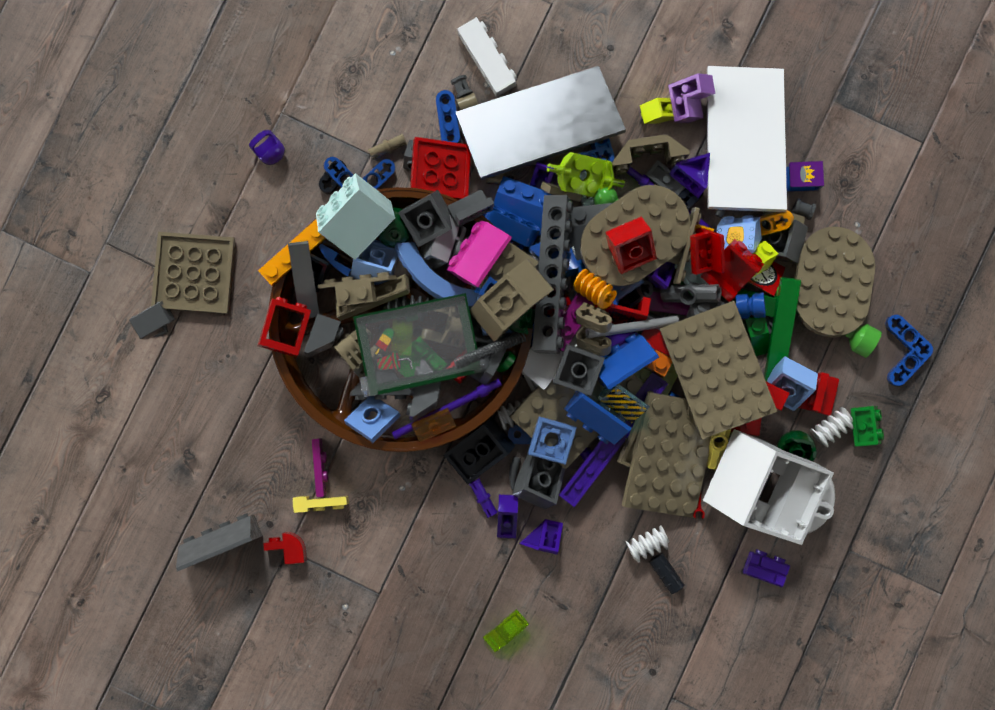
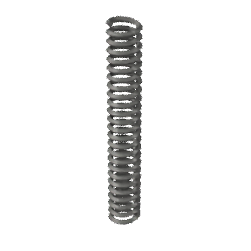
[454,333,526,370]

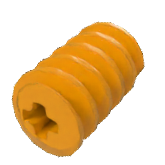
[574,269,617,309]

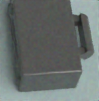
[129,301,175,339]

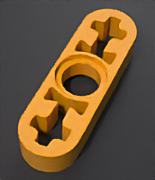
[760,210,794,236]

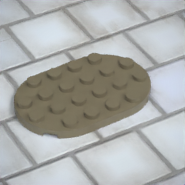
[580,185,691,286]
[795,227,875,338]

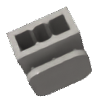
[419,212,466,270]

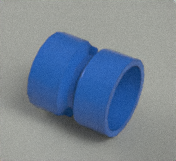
[736,292,766,319]

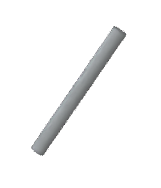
[586,316,679,338]

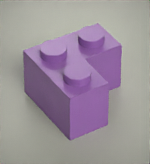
[668,73,716,123]

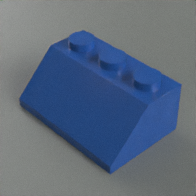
[494,176,551,236]
[597,333,659,390]
[564,391,632,445]

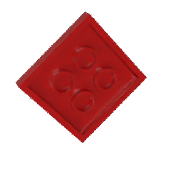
[410,137,471,200]

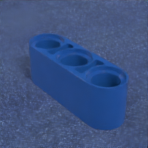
[485,205,540,247]

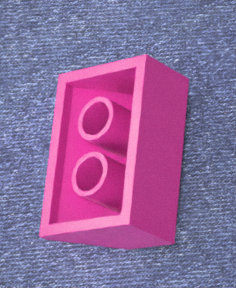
[447,221,512,287]

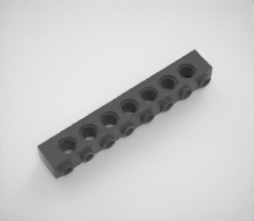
[532,195,573,354]

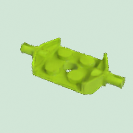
[547,152,625,199]

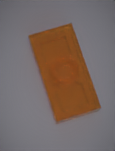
[411,408,456,442]

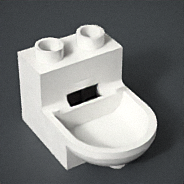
[703,429,835,545]

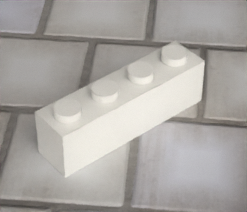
[457,17,517,98]

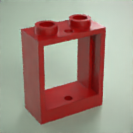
[257,297,311,358]

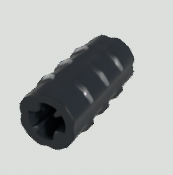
[649,553,685,594]

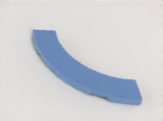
[395,242,479,310]

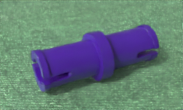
[469,478,498,518]

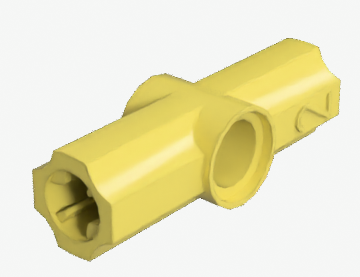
[706,429,731,470]

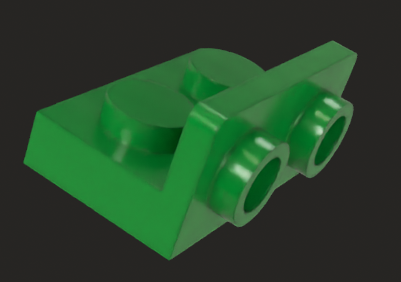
[850,406,884,446]

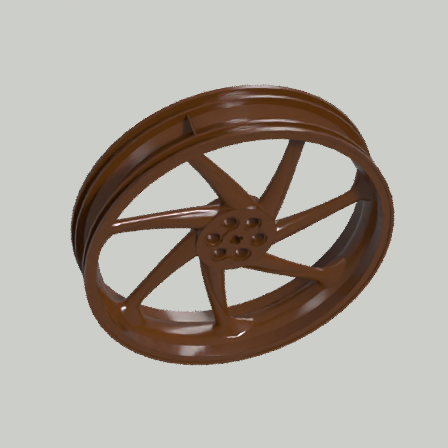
[268,187,533,452]

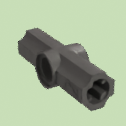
[660,282,722,305]

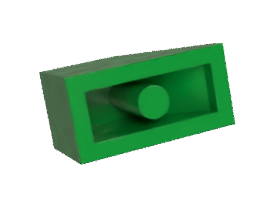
[742,317,770,356]

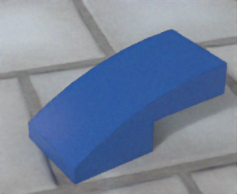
[319,244,351,277]

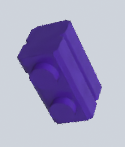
[743,549,790,587]

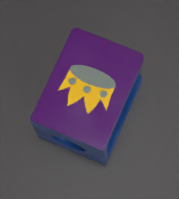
[786,161,824,192]

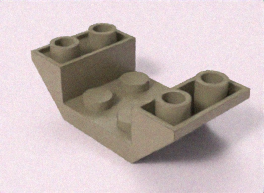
[612,134,690,175]
[469,259,554,342]

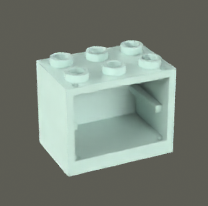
[316,173,395,260]

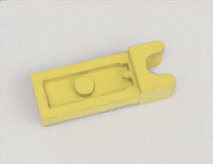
[293,496,349,513]

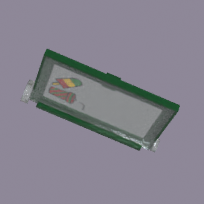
[353,293,485,397]

